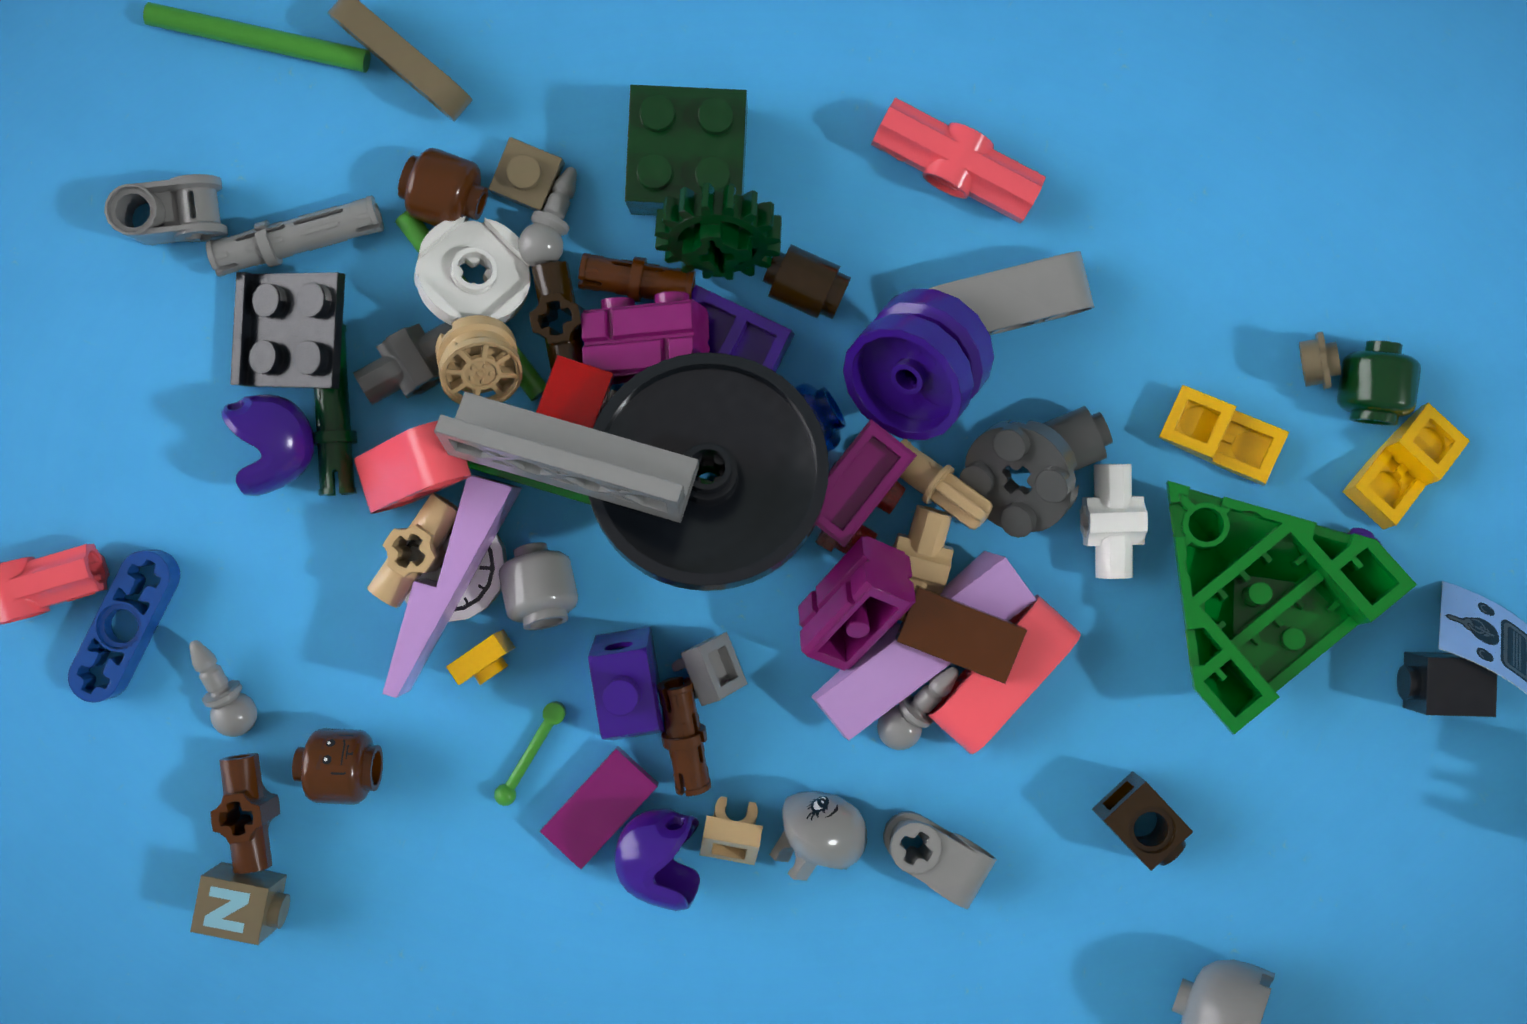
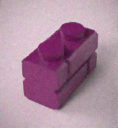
[581,291,710,385]
[798,536,916,671]

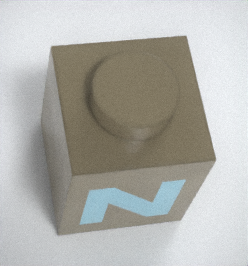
[190,862,290,945]

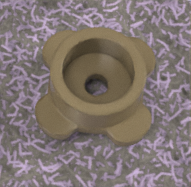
[1299,332,1341,389]

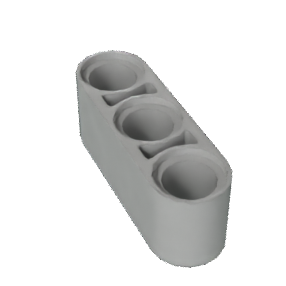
[929,251,1094,335]

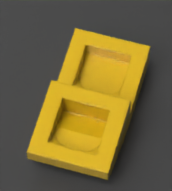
[1159,385,1289,486]
[1342,403,1470,530]

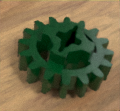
[654,183,782,280]

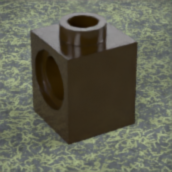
[1092,771,1193,871]

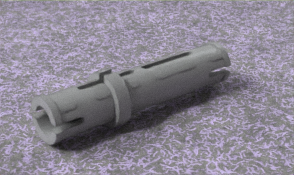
[206,195,384,277]

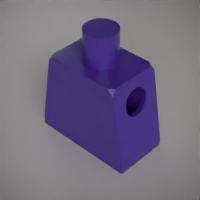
[588,626,665,741]

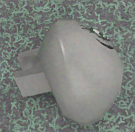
[769,791,867,881]

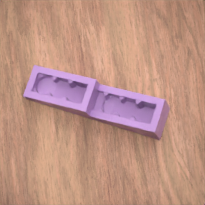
[382,475,522,698]
[811,551,1037,740]

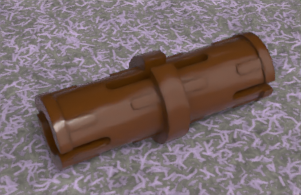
[578,253,696,303]
[657,677,711,796]

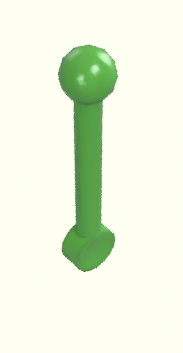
[494,701,566,806]

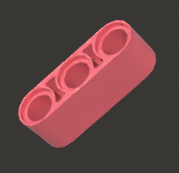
[354,420,471,514]
[928,595,1081,754]

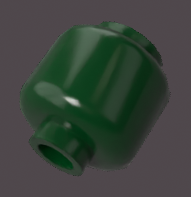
[1337,341,1421,426]

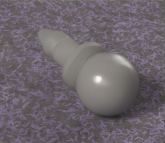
[518,167,577,267]
[189,640,257,737]
[877,667,959,750]

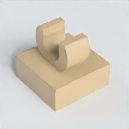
[700,796,763,865]

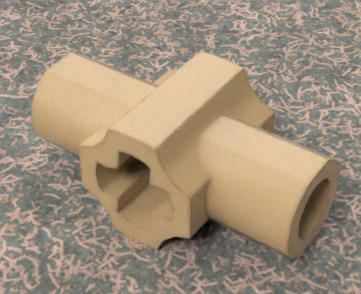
[367,493,458,608]
[893,505,954,621]

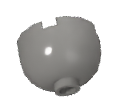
[1172,959,1275,1024]

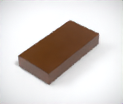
[895,585,1027,684]

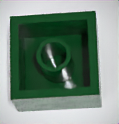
[625,85,748,216]

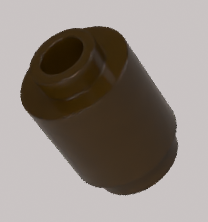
[762,244,851,319]

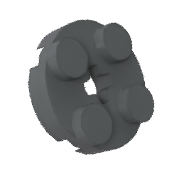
[960,420,1079,538]

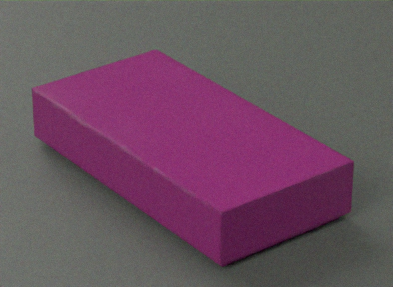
[816,419,917,547]
[540,746,659,869]

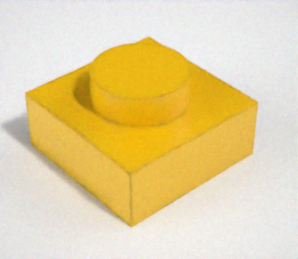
[446,629,516,685]

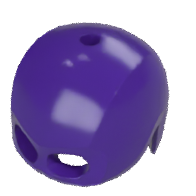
[221,394,314,496]
[614,809,700,911]

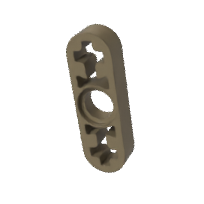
[327,0,473,122]

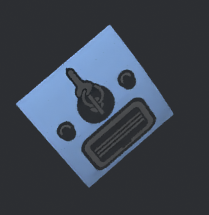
[1438,581,1527,694]

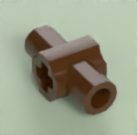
[211,753,280,874]

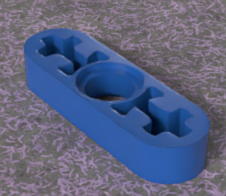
[68,550,180,703]

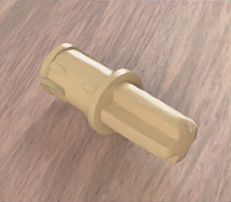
[900,439,993,530]

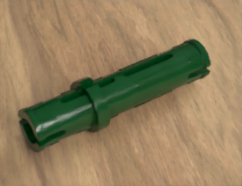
[312,324,357,496]

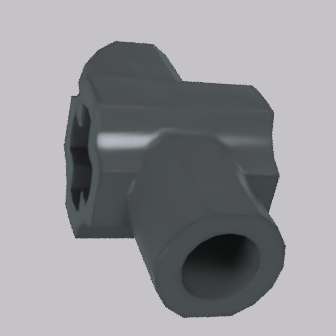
[353,323,452,405]

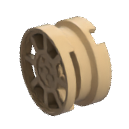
[435,315,523,404]

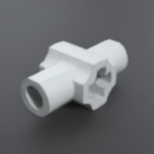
[1080,464,1148,579]

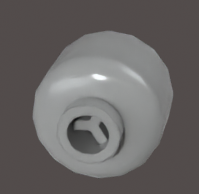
[499,542,578,630]

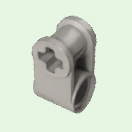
[104,174,228,245]
[883,811,997,909]

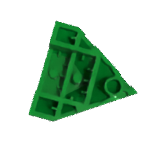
[1166,481,1417,734]

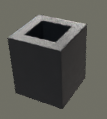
[1397,652,1497,717]

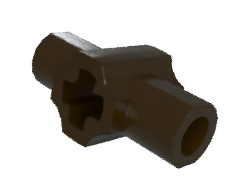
[529,261,585,371]

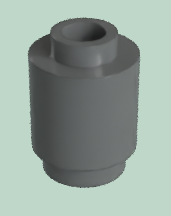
[1043,406,1113,471]

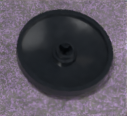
[588,352,829,591]

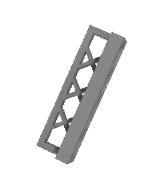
[434,392,699,523]

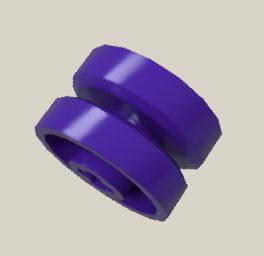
[843,289,994,440]

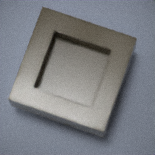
[488,137,565,212]

